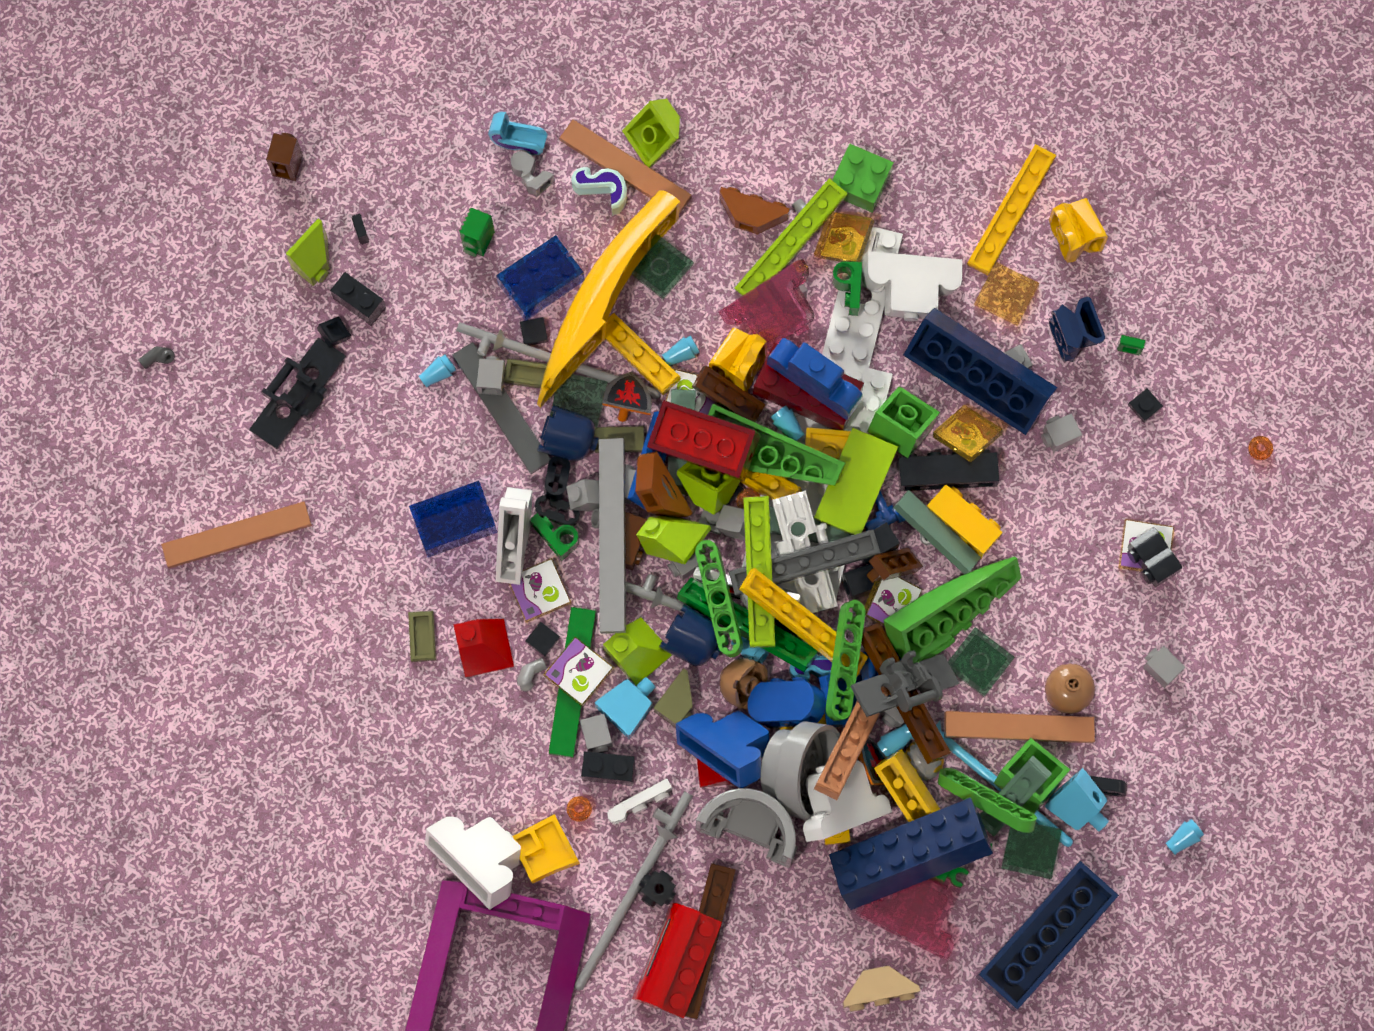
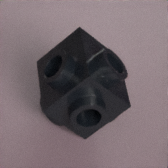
[638,870,676,908]

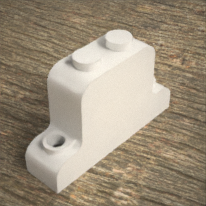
[495,487,533,585]
[803,761,892,842]

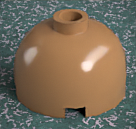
[720,658,768,710]
[1045,663,1095,714]

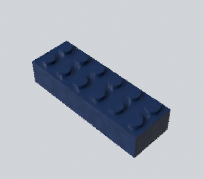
[903,308,1058,435]
[829,797,993,910]
[976,861,1119,1012]

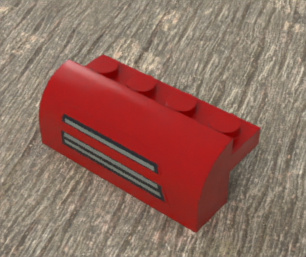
[632,903,722,1019]

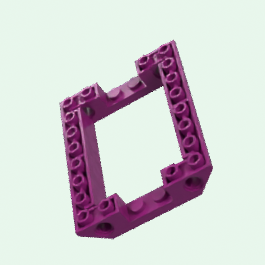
[405,880,591,1031]

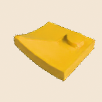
[513,814,580,884]

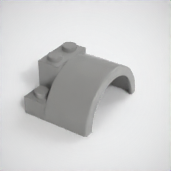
[696,788,798,868]

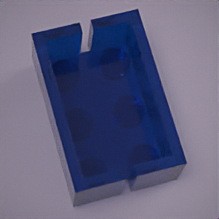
[496,235,585,321]
[409,481,498,558]

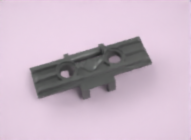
[850,651,960,717]

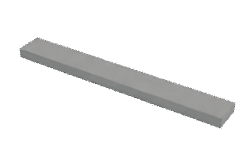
[599,438,626,634]

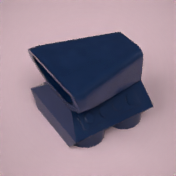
[1048,297,1105,362]

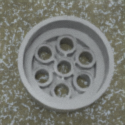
[761,721,840,820]

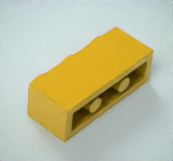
[927,485,1003,559]
[874,749,940,822]

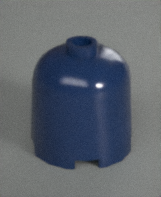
[537,404,599,461]
[659,604,720,666]

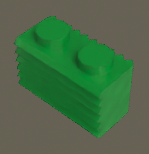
[459,208,495,257]

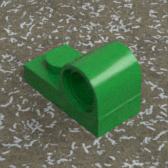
[832,261,862,316]
[530,513,579,561]

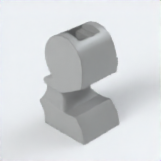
[510,151,555,197]

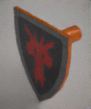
[602,372,652,422]
[858,737,886,785]

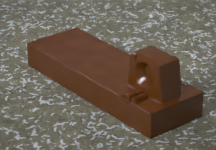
[692,365,765,423]
[867,547,923,583]

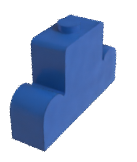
[767,338,863,420]
[676,711,770,789]

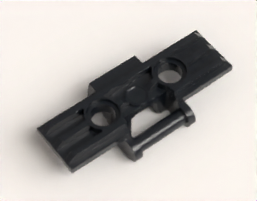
[249,337,346,449]

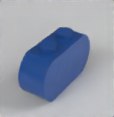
[748,677,826,728]

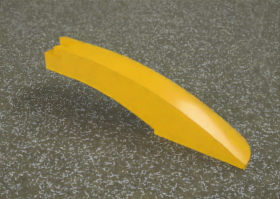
[537,190,680,408]

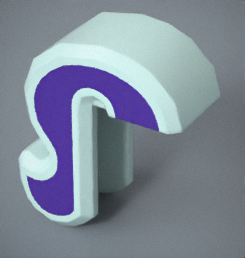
[571,167,627,216]

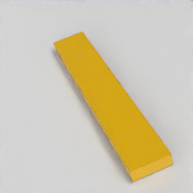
[967,144,1056,276]
[739,568,868,676]

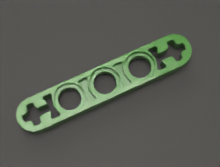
[695,540,743,658]
[826,600,865,721]
[937,768,1037,833]

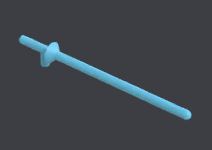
[912,720,1073,847]

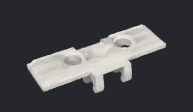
[772,490,837,613]

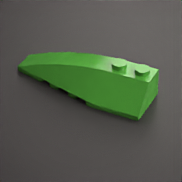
[708,404,846,486]
[883,557,1022,664]

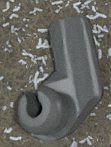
[138,346,175,369]

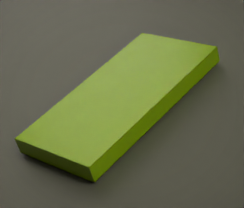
[814,427,898,535]

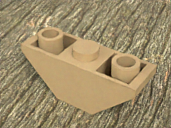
[842,966,920,1012]

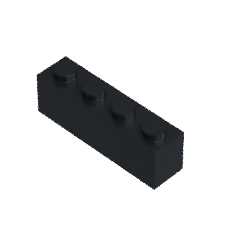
[897,449,999,492]

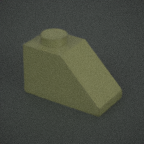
[653,668,693,728]

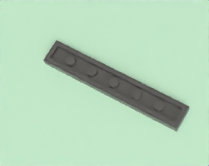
[452,342,550,474]
[728,530,880,597]

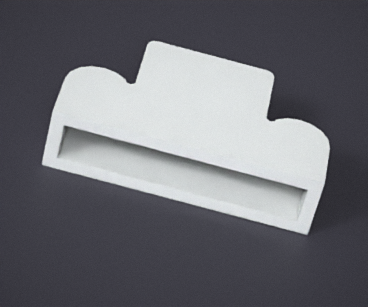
[862,251,962,322]
[425,817,521,910]

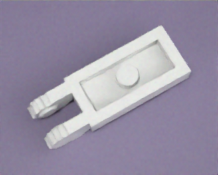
[607,779,672,825]

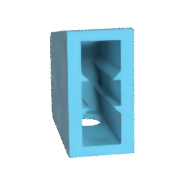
[595,677,656,739]
[1044,768,1109,832]

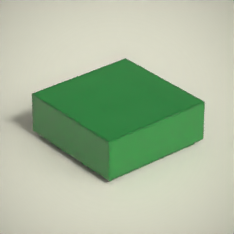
[1117,335,1146,356]

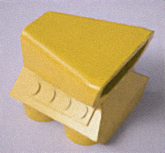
[1049,198,1108,263]
[709,328,768,392]

